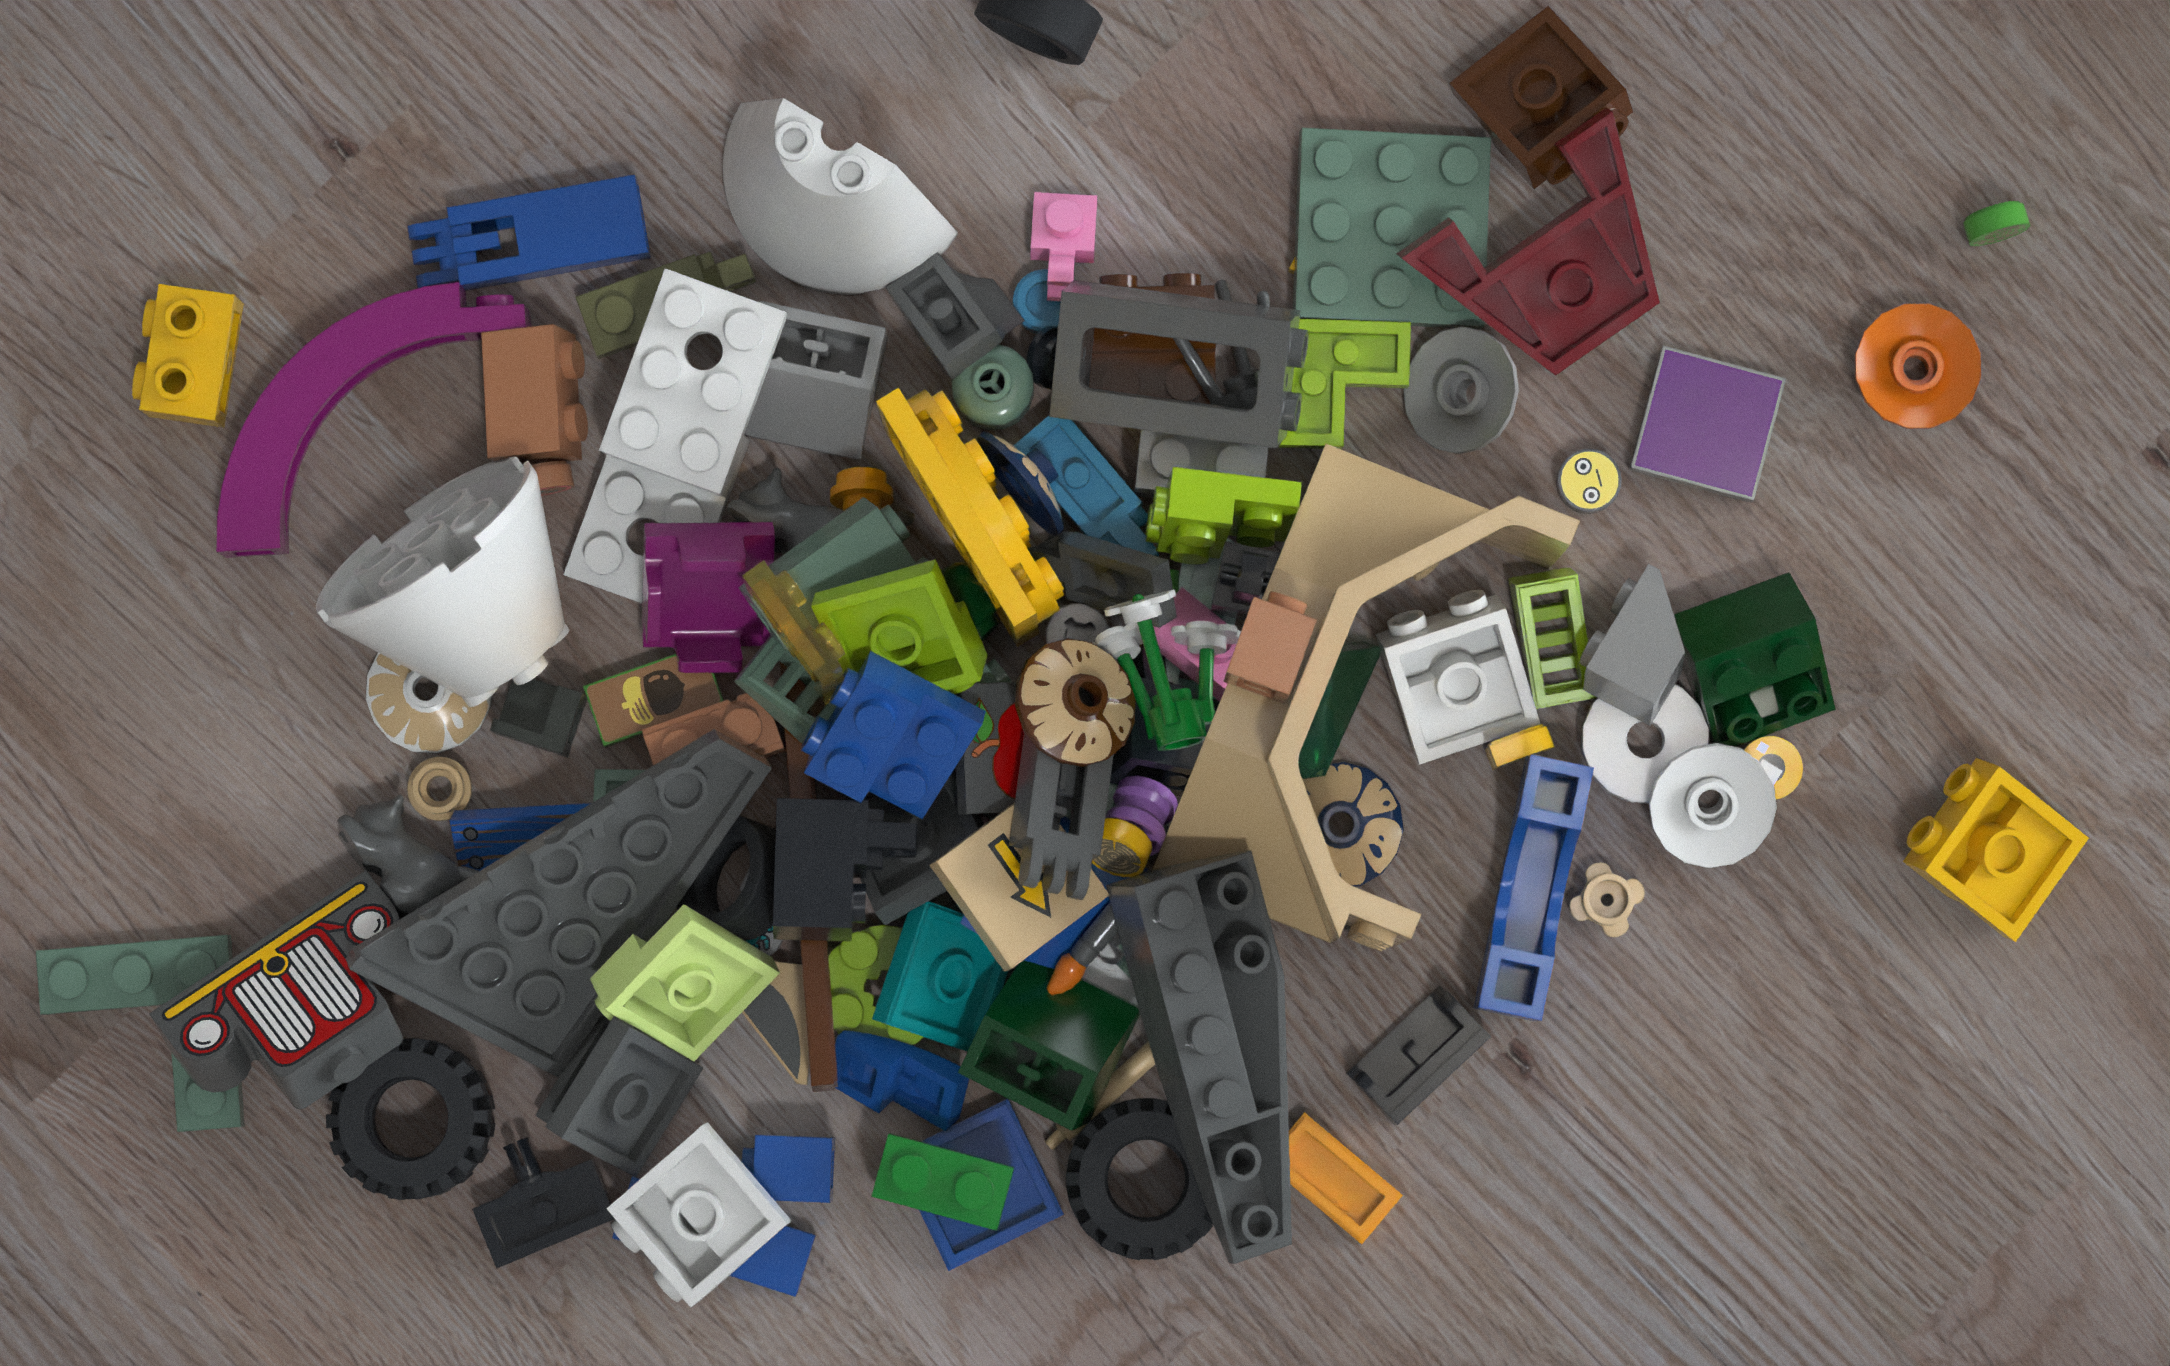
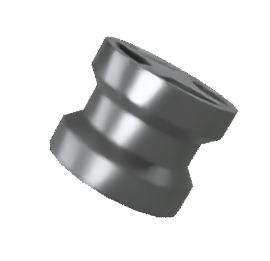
[1046,604,1109,644]

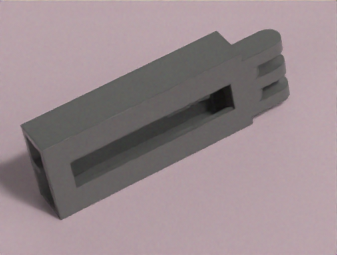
[1009,687,1113,900]

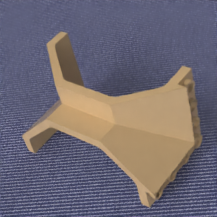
[1152,444,1580,952]

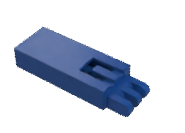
[407,175,651,291]

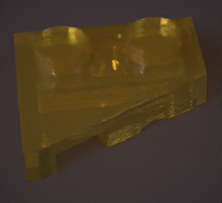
[742,560,845,705]

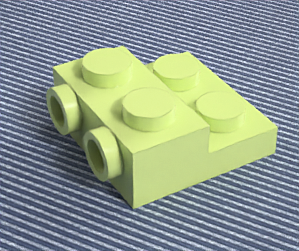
[590,904,780,1061]

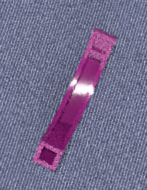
[216,282,531,558]

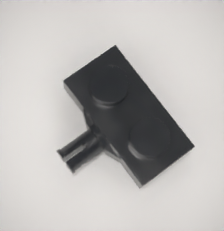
[472,1137,615,1269]

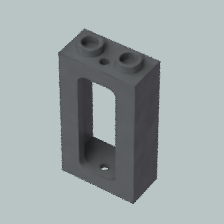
[1049,280,1309,448]

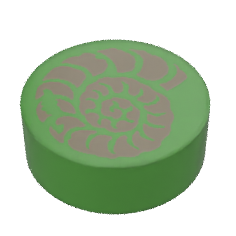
[1963,201,2031,246]

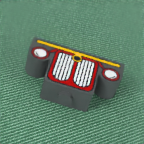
[149,870,403,1109]

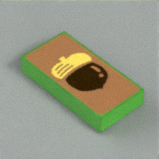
[583,654,724,748]

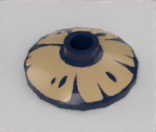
[977,431,1064,537]
[1301,762,1404,887]

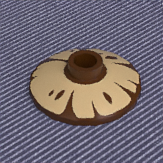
[1015,638,1136,767]

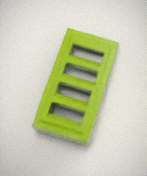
[1508,568,1597,709]

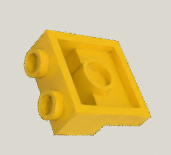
[1903,758,2089,942]

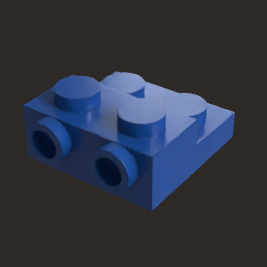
[801,651,986,819]

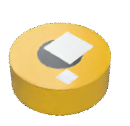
[1743,736,1803,800]

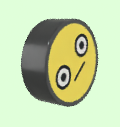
[1556,448,1622,514]

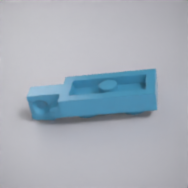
[1013,416,1159,557]

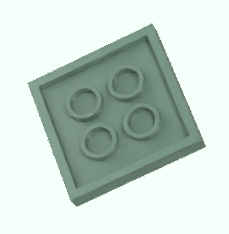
[1293,128,1491,329]

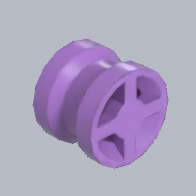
[1105,776,1178,856]

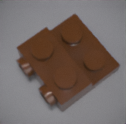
[1449,6,1633,189]
[1089,273,1216,404]

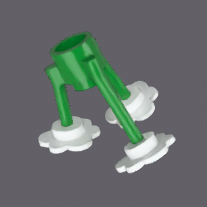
[1093,589,1241,751]

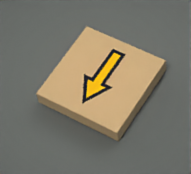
[930,802,1109,972]

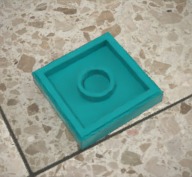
[872,901,1009,1052]

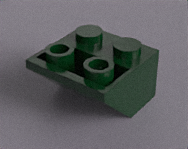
[1674,572,1836,747]
[958,960,1140,1131]

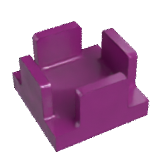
[641,522,775,673]

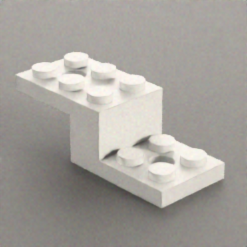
[563,268,788,603]

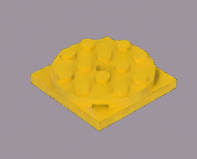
[876,388,1064,647]

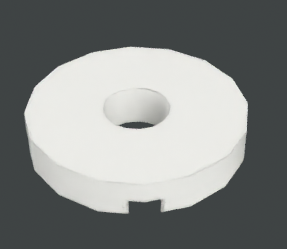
[1581,685,1709,803]

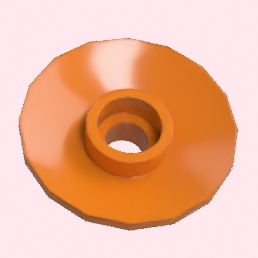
[1855,303,1981,429]

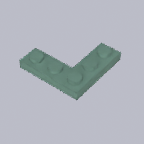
[36,935,245,1132]

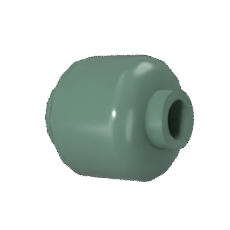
[951,344,1034,431]

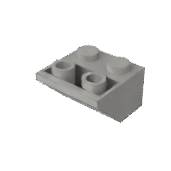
[744,301,888,461]

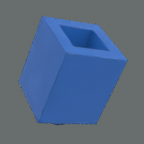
[742,1135,835,1203]

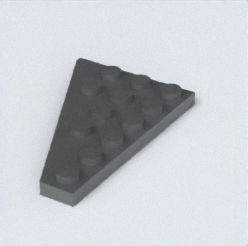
[346,729,772,1077]

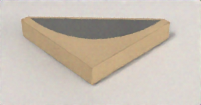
[742,961,810,1085]

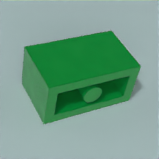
[871,1133,1015,1231]

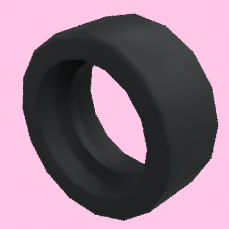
[974,0,1103,65]
[676,815,776,941]

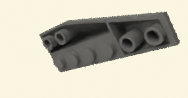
[1106,850,1292,1264]

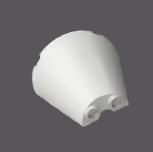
[723,98,958,295]

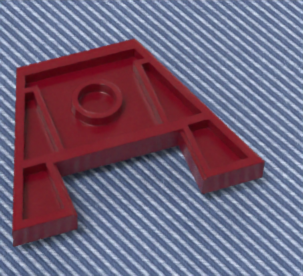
[1397,108,1660,376]

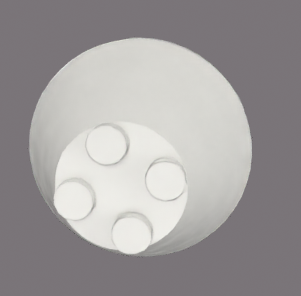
[316,457,570,707]

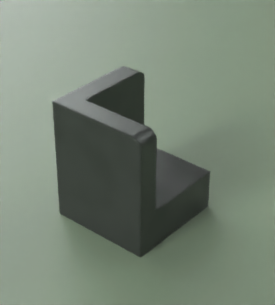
[490,679,587,758]

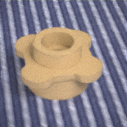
[1569,862,1645,937]

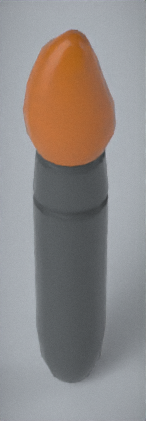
[1047,871,1149,995]

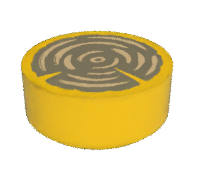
[1092,818,1152,877]

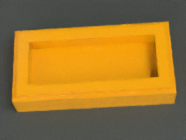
[1289,1112,1403,1244]

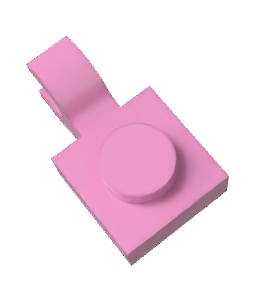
[1030,192,1097,301]

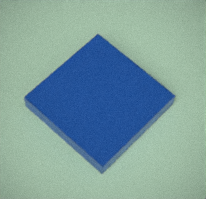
[919,1099,1064,1271]

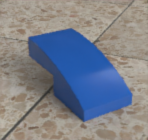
[835,1030,969,1131]

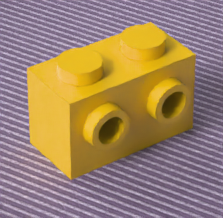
[132,284,244,428]

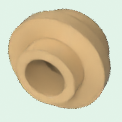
[407,757,472,821]

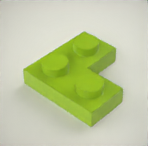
[1279,319,1411,450]

